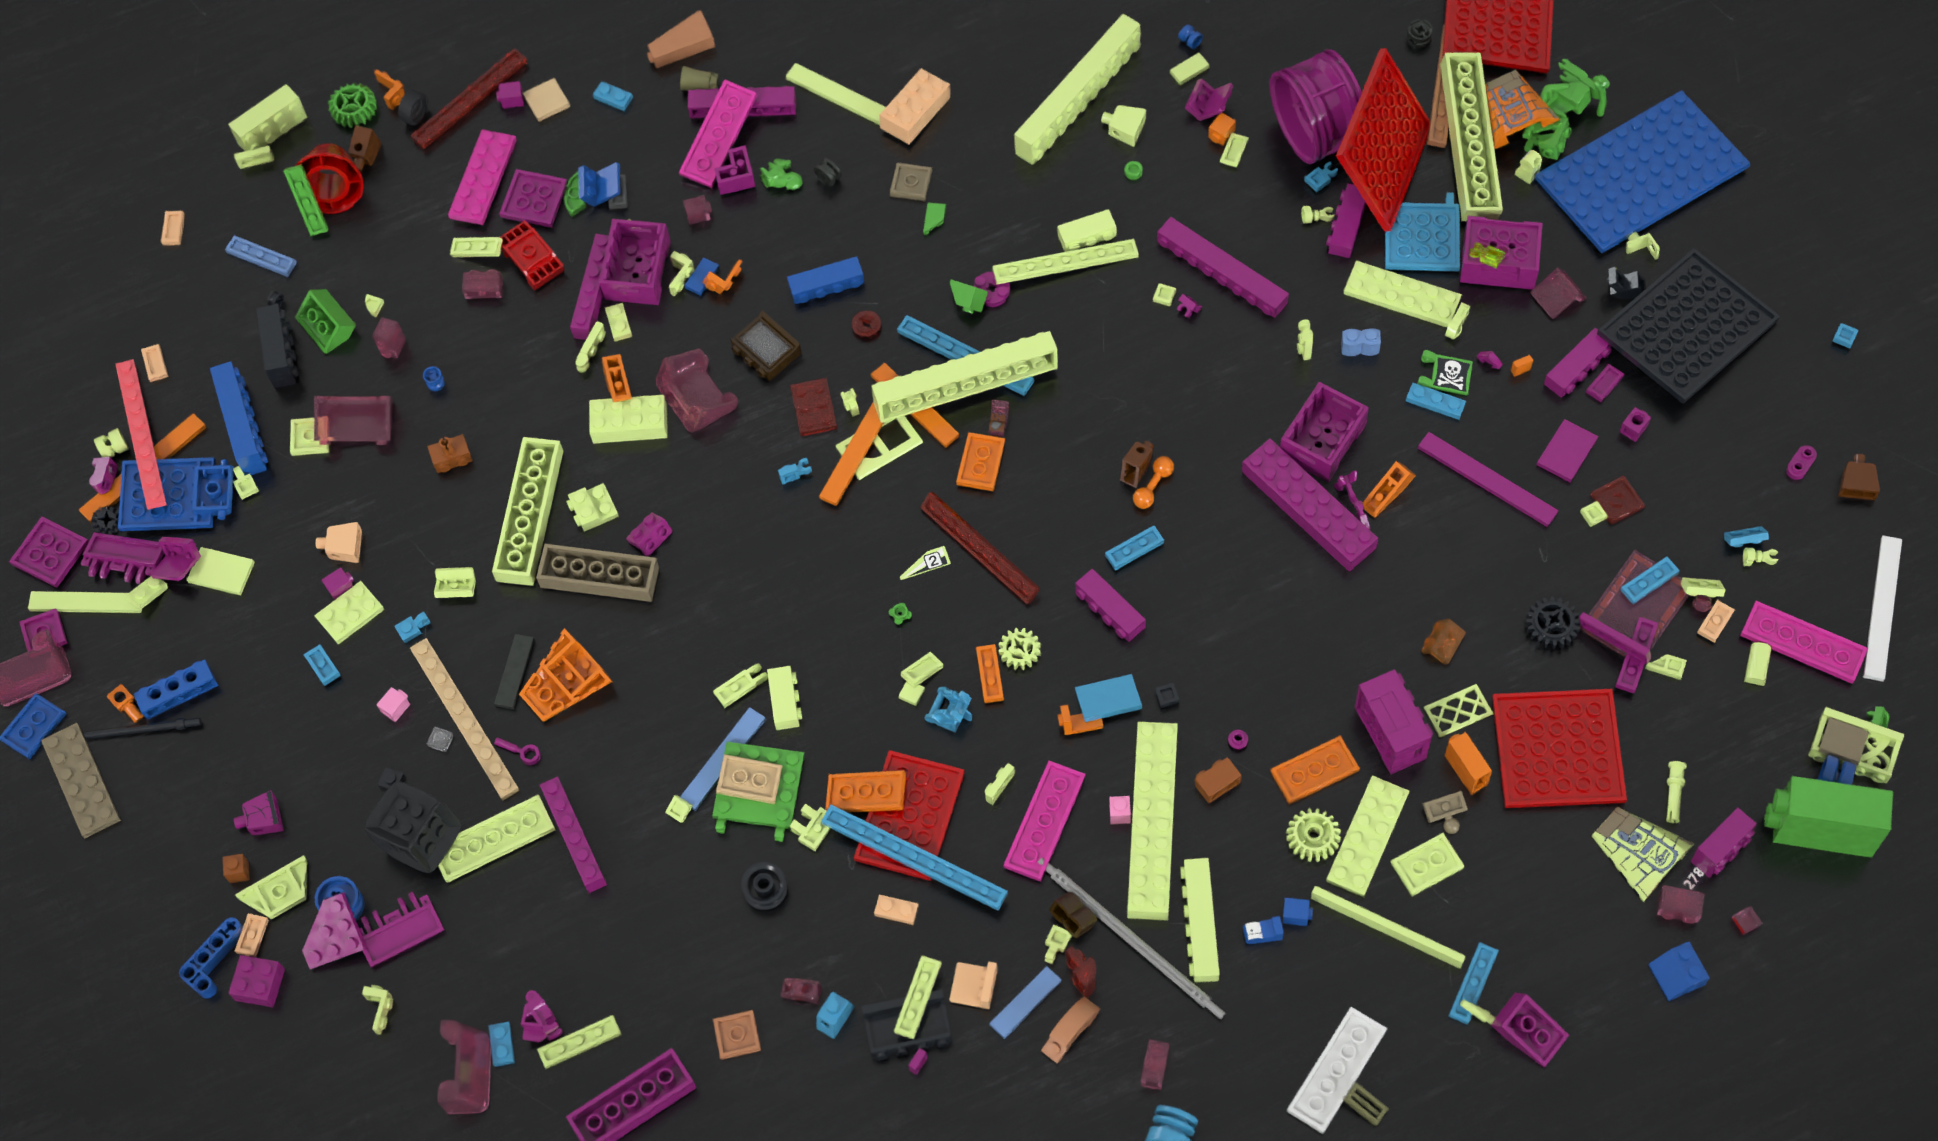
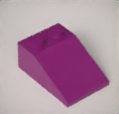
[1490,993,1569,1067]

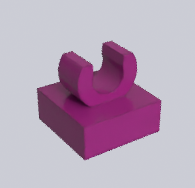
[1177,294,1202,317]

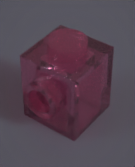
[683,195,712,225]

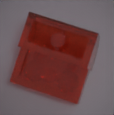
[1066,946,1097,998]

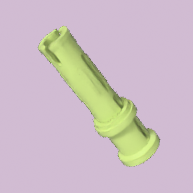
[1666,761,1687,823]

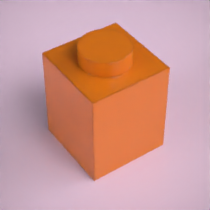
[1209,113,1236,146]

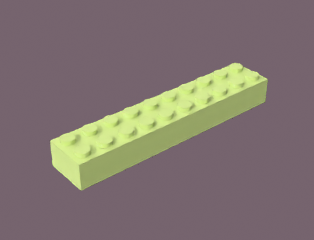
[1014,14,1141,165]
[1440,53,1503,221]
[872,331,1058,423]
[1128,722,1177,920]

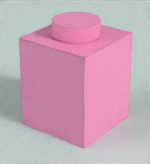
[377,687,410,722]
[1110,796,1131,824]

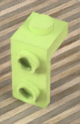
[669,251,695,296]
[362,985,393,1035]

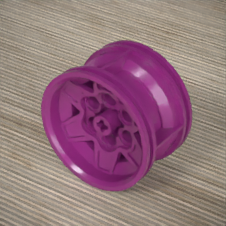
[1269,49,1362,164]

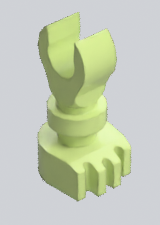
[1301,206,1334,223]
[1743,548,1779,566]

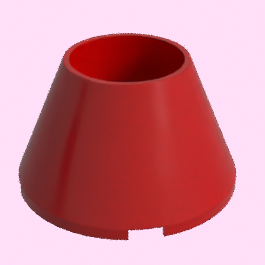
[295,143,364,214]

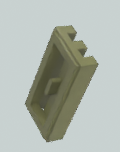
[1342,1082,1388,1126]

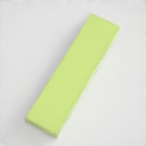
[894,956,941,1039]
[537,1015,622,1069]

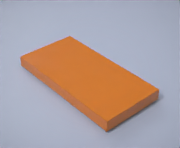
[1270,735,1360,805]
[825,770,906,812]

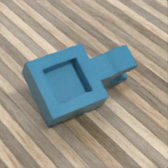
[778,458,812,484]
[394,612,430,643]

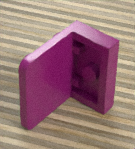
[1185,79,1234,121]
[151,537,201,581]

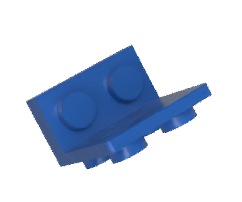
[578,162,620,207]

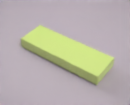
[450,237,503,257]

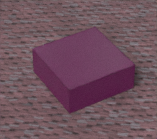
[908,1048,928,1075]

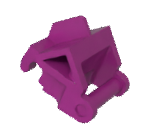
[521,990,562,1042]

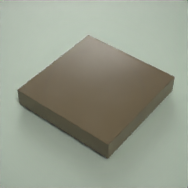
[890,163,932,201]
[1818,718,1869,766]

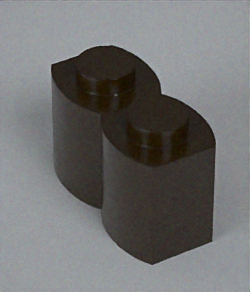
[1049,892,1097,938]

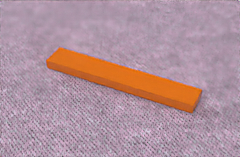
[871,363,960,448]

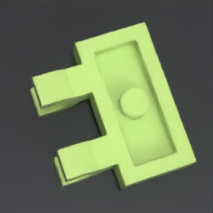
[790,804,831,851]

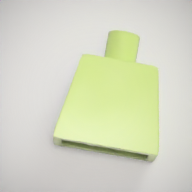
[1101,105,1146,146]

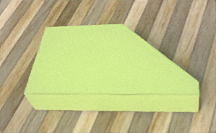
[1645,654,1687,680]

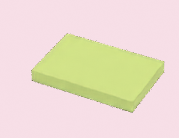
[187,547,255,596]
[1391,833,1464,896]

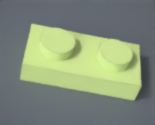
[605,303,632,341]
[126,576,168,610]
[1681,577,1725,597]
[985,763,1015,805]

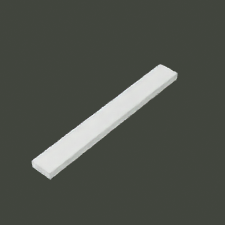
[1863,536,1902,681]

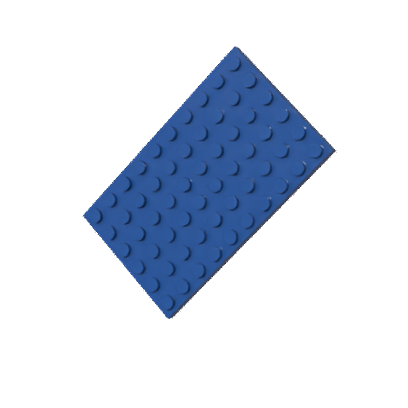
[1535,90,1750,253]

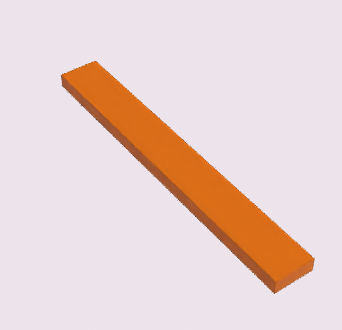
[819,375,895,506]
[79,413,207,524]

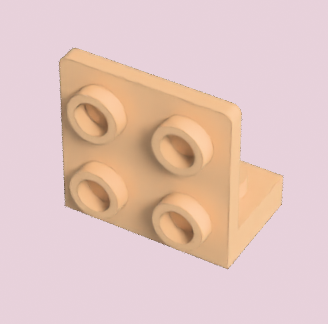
[950,962,998,1009]

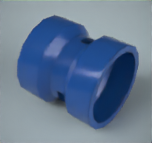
[1178,24,1203,49]
[423,366,445,391]

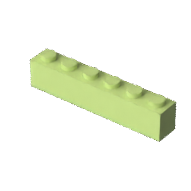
[1180,858,1219,982]

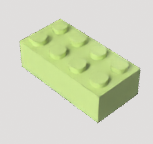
[229,84,307,151]
[589,395,667,443]

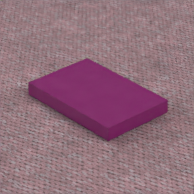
[1537,419,1598,483]

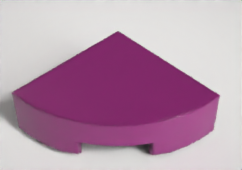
[1477,351,1503,369]

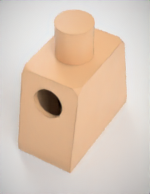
[316,522,362,563]

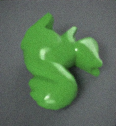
[760,159,803,190]

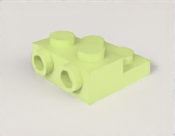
[566,483,619,532]

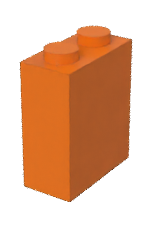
[1445,732,1492,794]

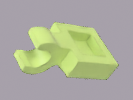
[841,388,859,416]
[233,466,259,499]
[1045,925,1072,964]

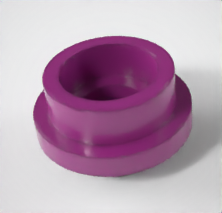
[1228,730,1248,749]

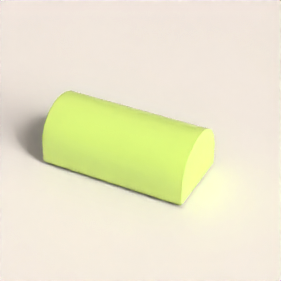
[1744,642,1771,686]

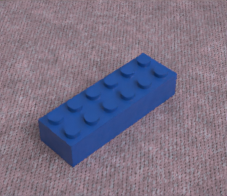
[210,361,268,475]

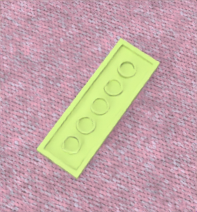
[1344,261,1462,328]
[1326,776,1409,898]
[438,794,555,883]

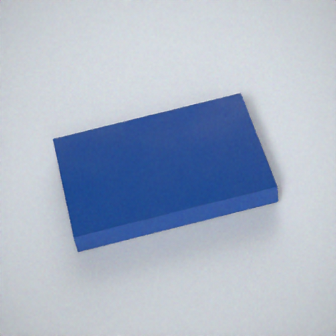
[0,693,67,760]

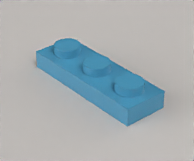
[1406,383,1466,420]
[1105,526,1164,570]
[1620,557,1679,604]

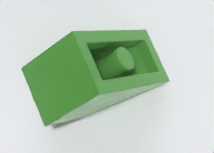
[950,280,988,314]

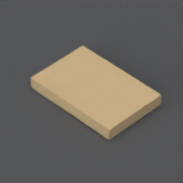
[716,754,782,804]

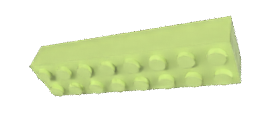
[492,437,563,586]

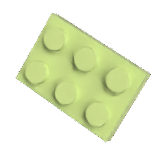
[314,581,384,644]

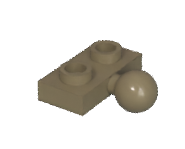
[1422,791,1468,834]

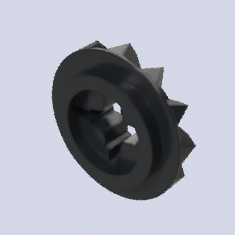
[91,505,119,535]

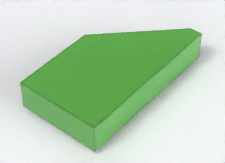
[923,203,946,235]

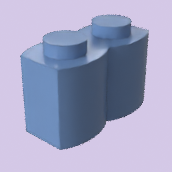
[1341,329,1381,356]

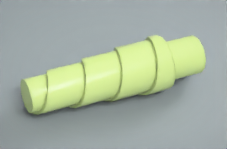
[1460,1000,1496,1024]

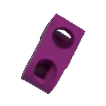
[89,457,118,494]

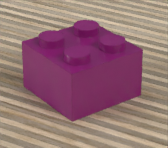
[229,955,285,1007]

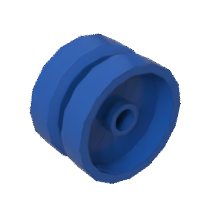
[1817,755,1856,785]
[315,876,365,921]

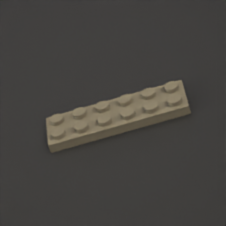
[41,723,121,839]

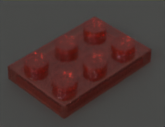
[790,378,837,436]

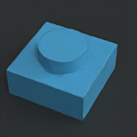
[1833,323,1859,348]

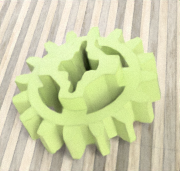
[999,628,1041,670]

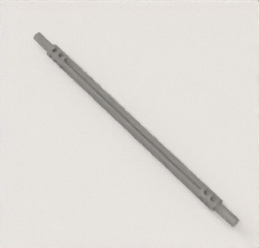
[1038,858,1226,1020]

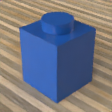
[1282,898,1313,926]

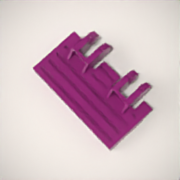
[81,532,164,584]
[359,891,445,968]

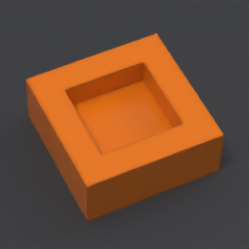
[1511,355,1533,377]

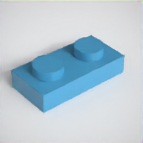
[593,82,633,111]
[1724,526,1769,547]
[304,644,341,686]
[489,1022,515,1067]

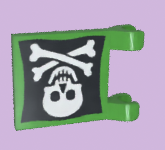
[1417,350,1473,395]

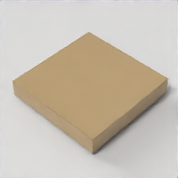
[523,78,570,122]

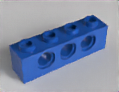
[134,660,219,720]

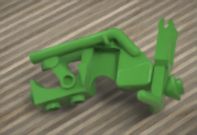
[1523,59,1610,160]

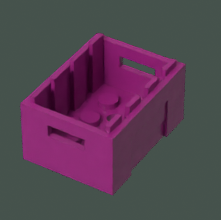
[1460,216,1542,290]
[599,219,671,305]
[1280,382,1369,483]
[1355,670,1433,774]

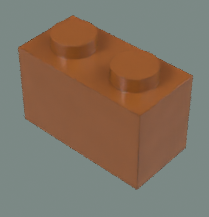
[1195,757,1242,804]

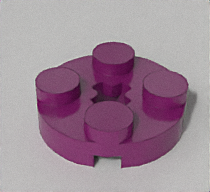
[973,272,1010,307]

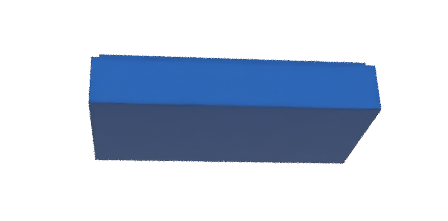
[685,258,720,296]

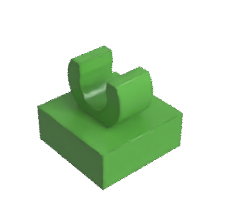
[1867,706,1890,728]

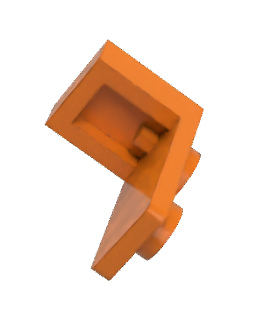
[374,70,406,110]
[702,259,742,294]
[1057,705,1103,735]

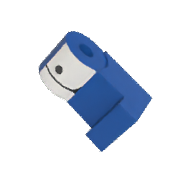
[1243,916,1284,944]

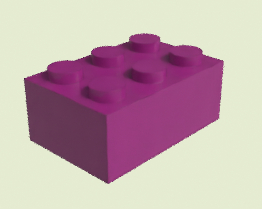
[1691,808,1757,878]

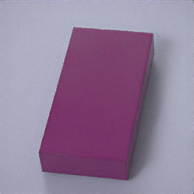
[1586,364,1624,403]

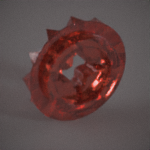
[852,311,881,338]

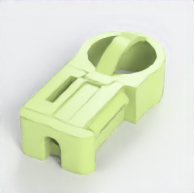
[1445,302,1470,339]

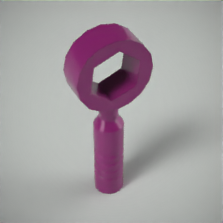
[494,737,541,765]

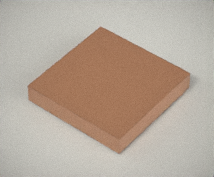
[713,1010,761,1060]

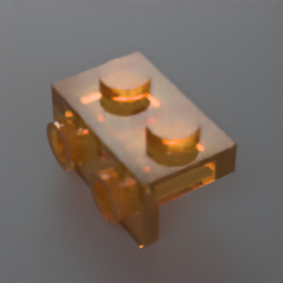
[1421,619,1466,664]

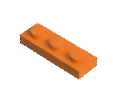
[976,644,1004,703]

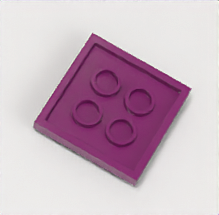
[500,169,568,228]
[9,517,89,588]

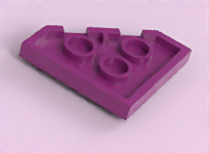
[302,892,367,969]

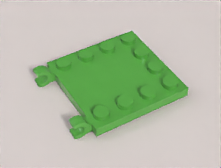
[712,742,804,842]

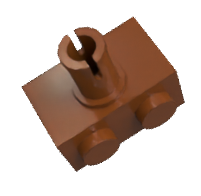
[427,434,473,473]

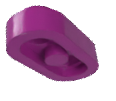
[1786,445,1817,480]

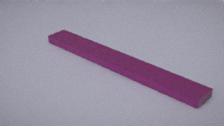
[1418,432,1559,527]

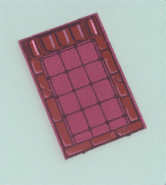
[1580,550,1689,657]

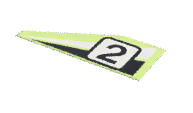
[900,546,951,580]

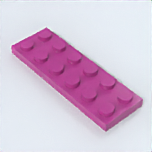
[679,80,757,188]
[448,130,516,225]
[1740,601,1868,684]
[1004,761,1086,882]

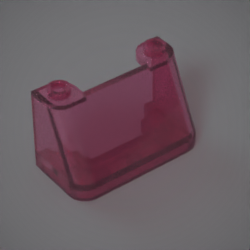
[656,348,739,433]
[314,396,393,445]
[0,629,72,706]
[438,1020,491,1114]

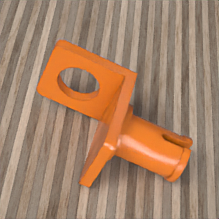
[107,684,144,723]

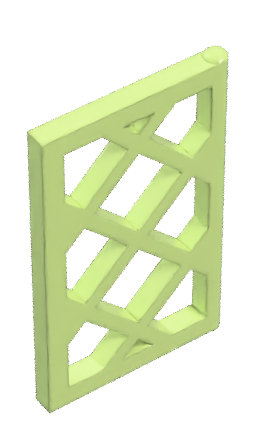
[1423,684,1493,738]

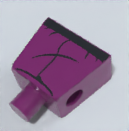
[233,791,284,835]

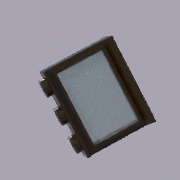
[730,310,802,381]

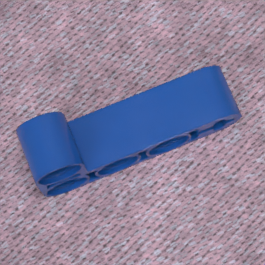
[179,918,243,998]

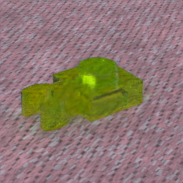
[1469,242,1506,269]

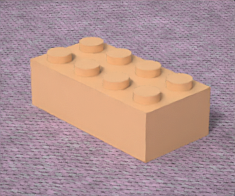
[880,69,950,144]

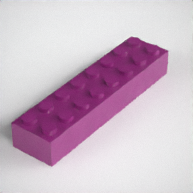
[1242,439,1378,572]

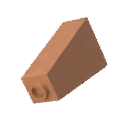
[647,10,715,68]

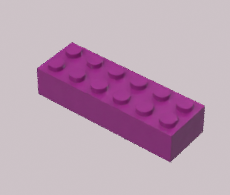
[566,1048,697,1141]

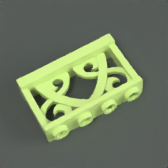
[1808,707,1904,783]

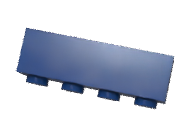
[787,257,865,304]

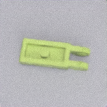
[1297,320,1313,360]
[575,321,606,373]
[713,663,768,708]

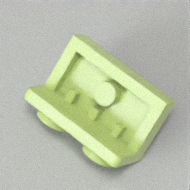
[434,567,476,598]

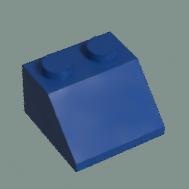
[1649,942,1709,1001]

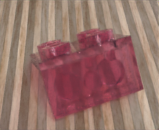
[1531,267,1587,319]

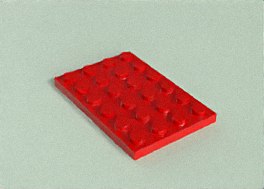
[854,750,965,881]

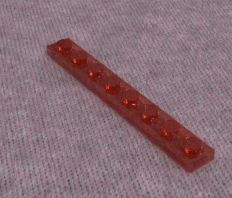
[411,48,527,149]
[920,492,1040,604]

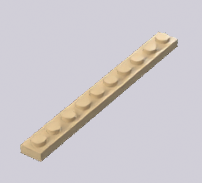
[410,638,520,801]

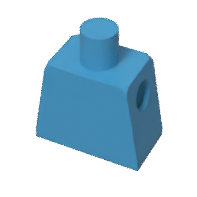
[817,992,855,1039]

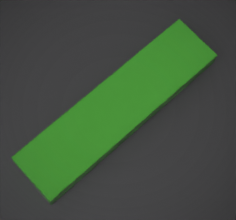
[284,164,328,236]

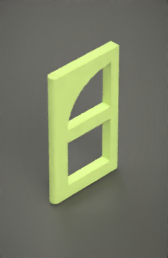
[836,416,923,480]

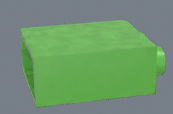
[1764,776,1893,858]

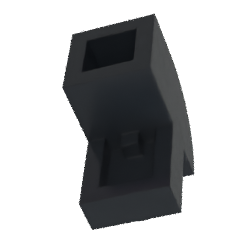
[1607,267,1646,299]

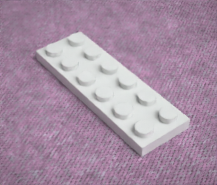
[1287,1007,1387,1133]

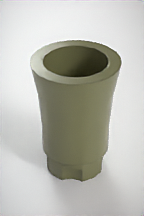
[680,66,719,91]

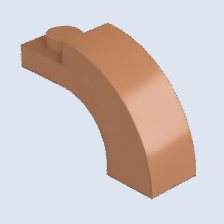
[1041,997,1101,1063]

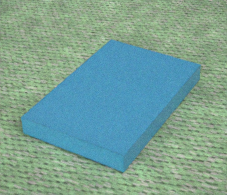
[1075,674,1142,722]

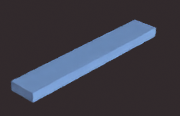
[680,707,766,811]

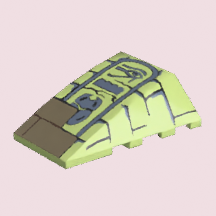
[1592,807,1694,902]

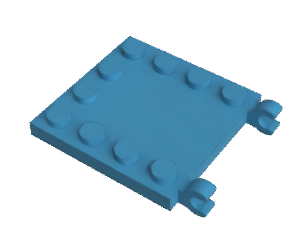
[1385,193,1460,271]

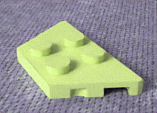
[235,855,307,919]

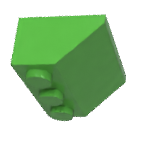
[295,289,356,354]

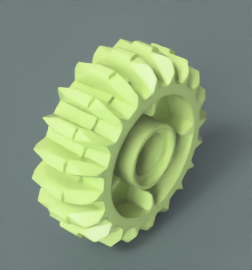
[1286,808,1341,862]

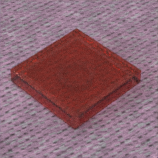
[1591,475,1645,525]

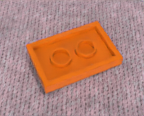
[956,432,1005,491]

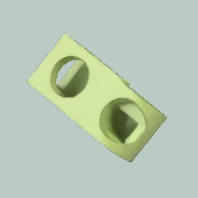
[1515,150,1542,184]

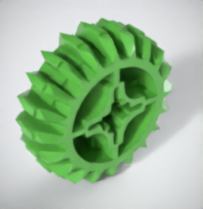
[329,82,377,128]

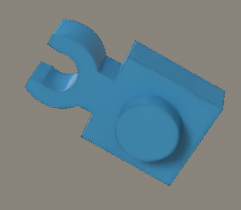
[1305,162,1338,192]

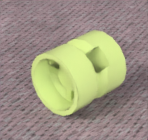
[94,428,129,458]

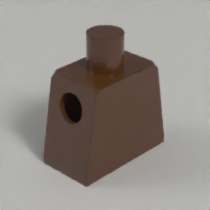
[348,126,382,172]
[1120,441,1154,488]
[1838,454,1880,500]

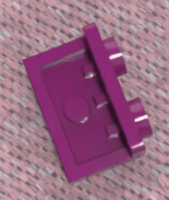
[626,513,673,557]

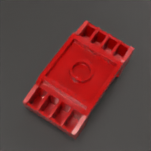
[500,220,565,291]

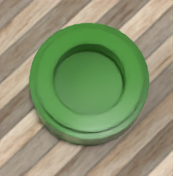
[1125,161,1143,180]

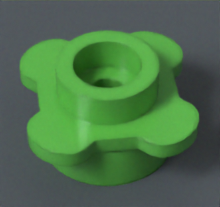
[889,603,912,625]

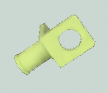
[1626,232,1660,260]

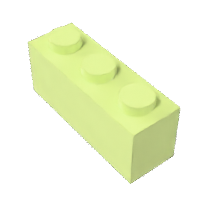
[1057,209,1116,252]
[767,666,802,730]

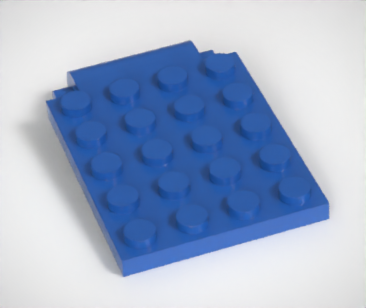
[118,457,234,531]

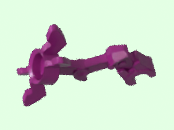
[1334,470,1370,529]

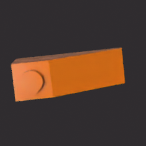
[602,354,632,402]
[1363,461,1416,518]

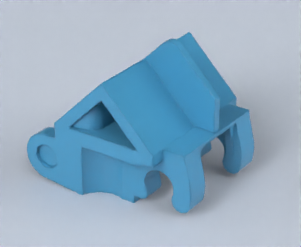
[924,687,972,732]

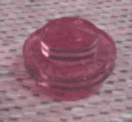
[1692,595,1713,612]

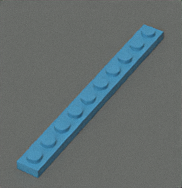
[821,805,1008,910]

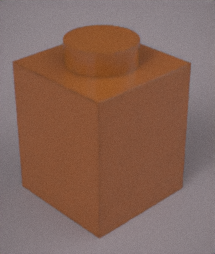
[223,854,250,883]

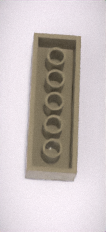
[536,544,659,602]

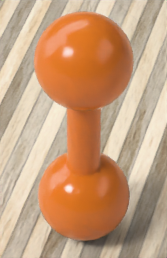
[1133,456,1174,509]

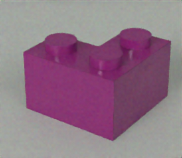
[714,146,755,195]

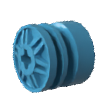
[1146,1105,1198,1141]

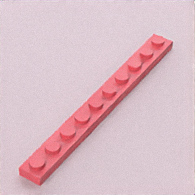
[116,359,167,510]

